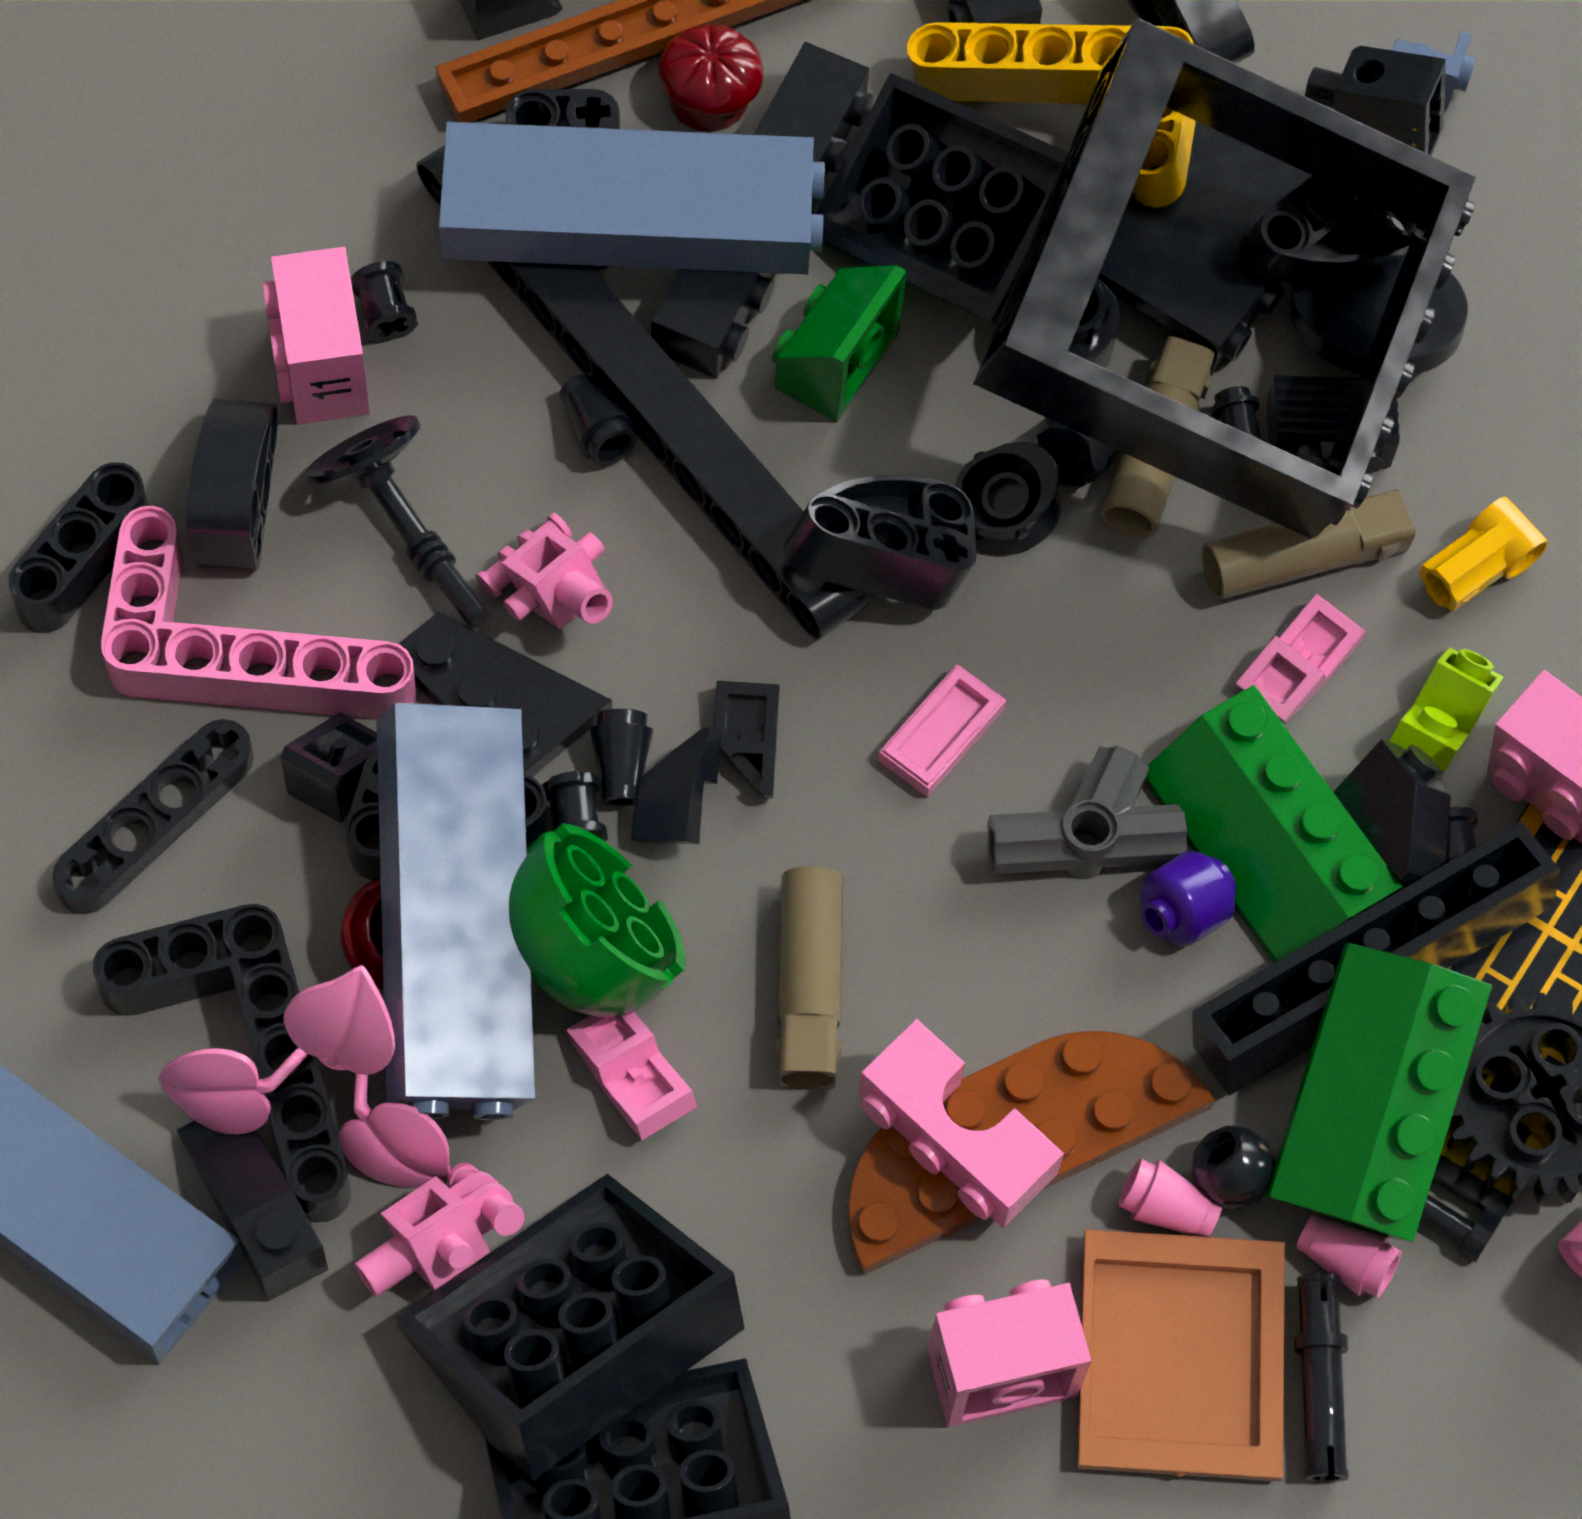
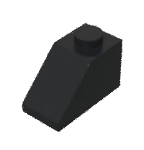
[1333,739,1451,885]

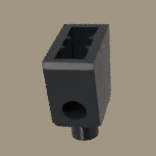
[1305,46,1446,156]

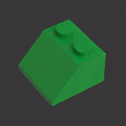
[772,265,907,422]

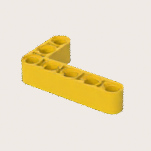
[907,22,1196,208]

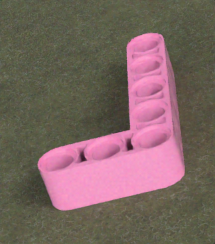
[101,506,416,719]

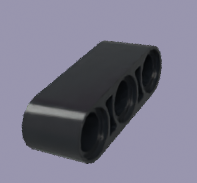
[8,462,148,633]

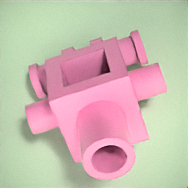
[475,512,613,630]
[354,1162,524,1297]

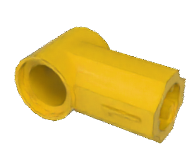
[1419,497,1549,612]

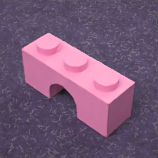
[858,1019,1064,1229]

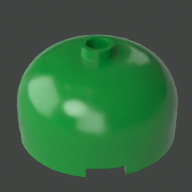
[509,823,686,1017]

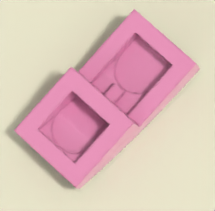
[1236,593,1366,724]
[566,1011,697,1141]

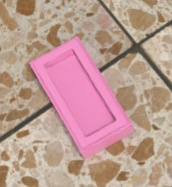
[878,664,1007,798]

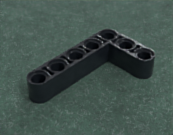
[93,904,351,1222]

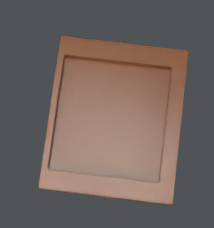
[1077,1229,1285,1482]

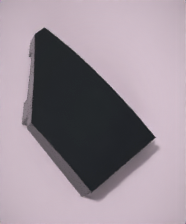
[714,681,780,799]
[631,727,721,845]

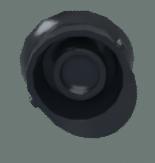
[954,442,1061,553]

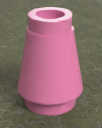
[1118,1158,1222,1237]
[1296,1214,1402,1298]

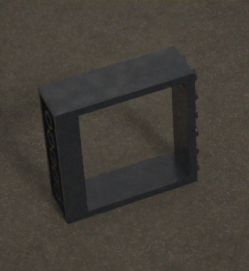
[973,18,1476,539]

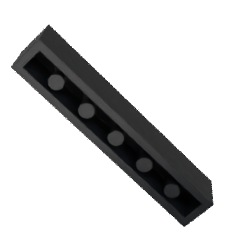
[651,42,874,379]
[1192,821,1559,1096]

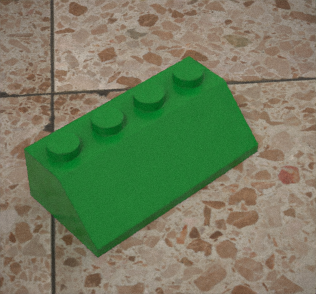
[1145,685,1402,963]
[1266,943,1493,1242]

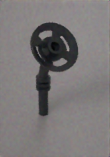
[306,415,490,628]

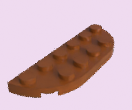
[848,1031,1215,1276]

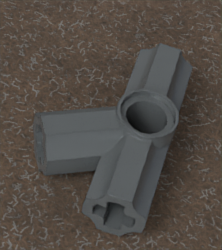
[987,745,1187,879]

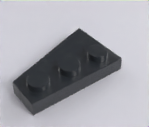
[399,612,612,777]

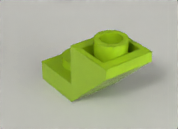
[1389,647,1504,772]

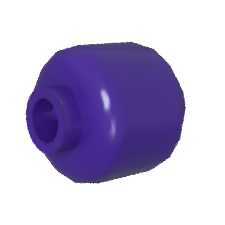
[1140,851,1237,946]

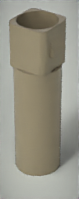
[1100,336,1215,538]
[1201,489,1416,600]
[775,866,844,1089]

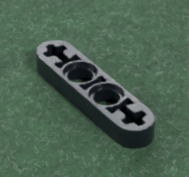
[52,719,254,914]

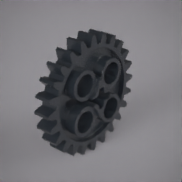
[1446,993,1582,1205]

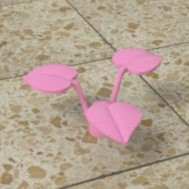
[158,965,451,1188]

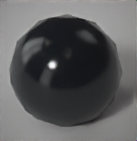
[1191,1125,1276,1210]

